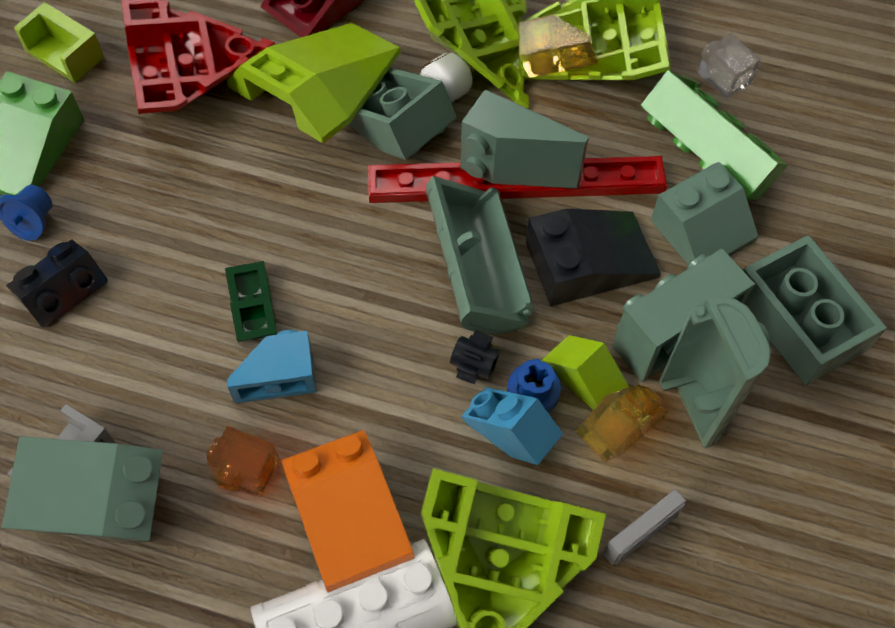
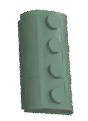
[425,176,535,335]
[659,296,771,449]

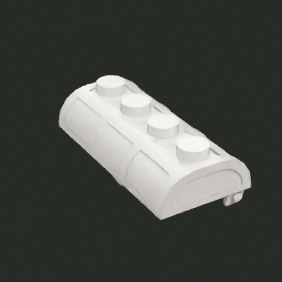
[251,539,457,628]

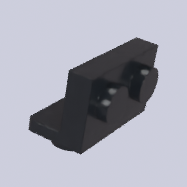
[6,239,108,327]

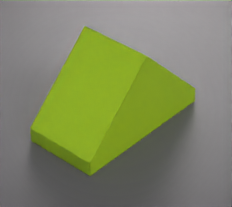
[542,335,629,417]

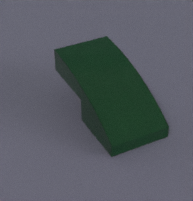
[225,261,278,343]

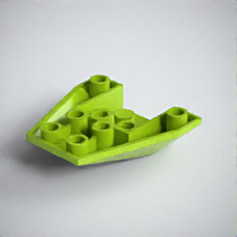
[227,23,401,143]

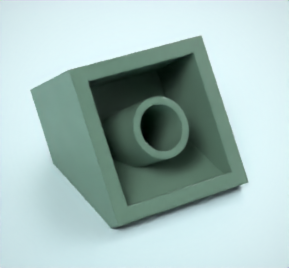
[650,161,758,265]

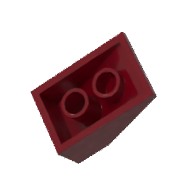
[260,0,365,38]

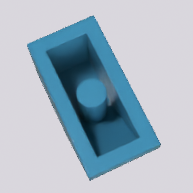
[227,330,316,404]

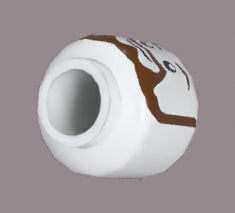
[420,53,472,103]

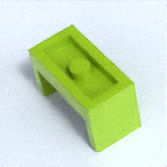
[14,2,104,83]

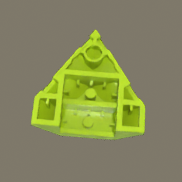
[413,0,529,109]
[421,468,606,628]

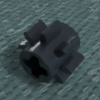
[450,330,500,385]

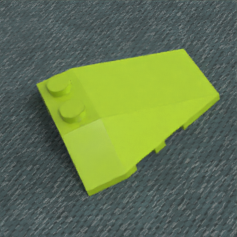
[522,0,672,80]

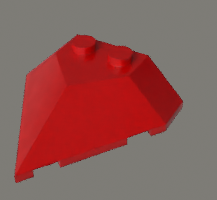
[121,0,275,114]

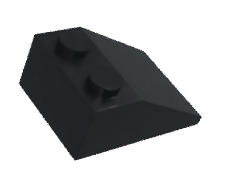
[526,208,661,306]

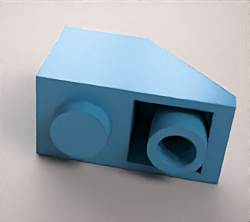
[461,387,563,465]

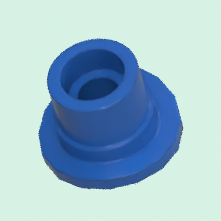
[0,185,52,241]

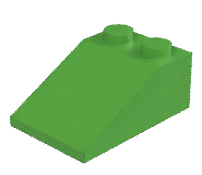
[0,71,84,195]

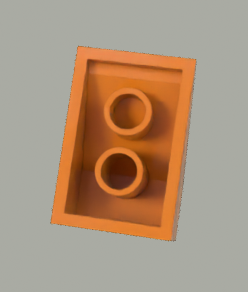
[281,430,415,593]

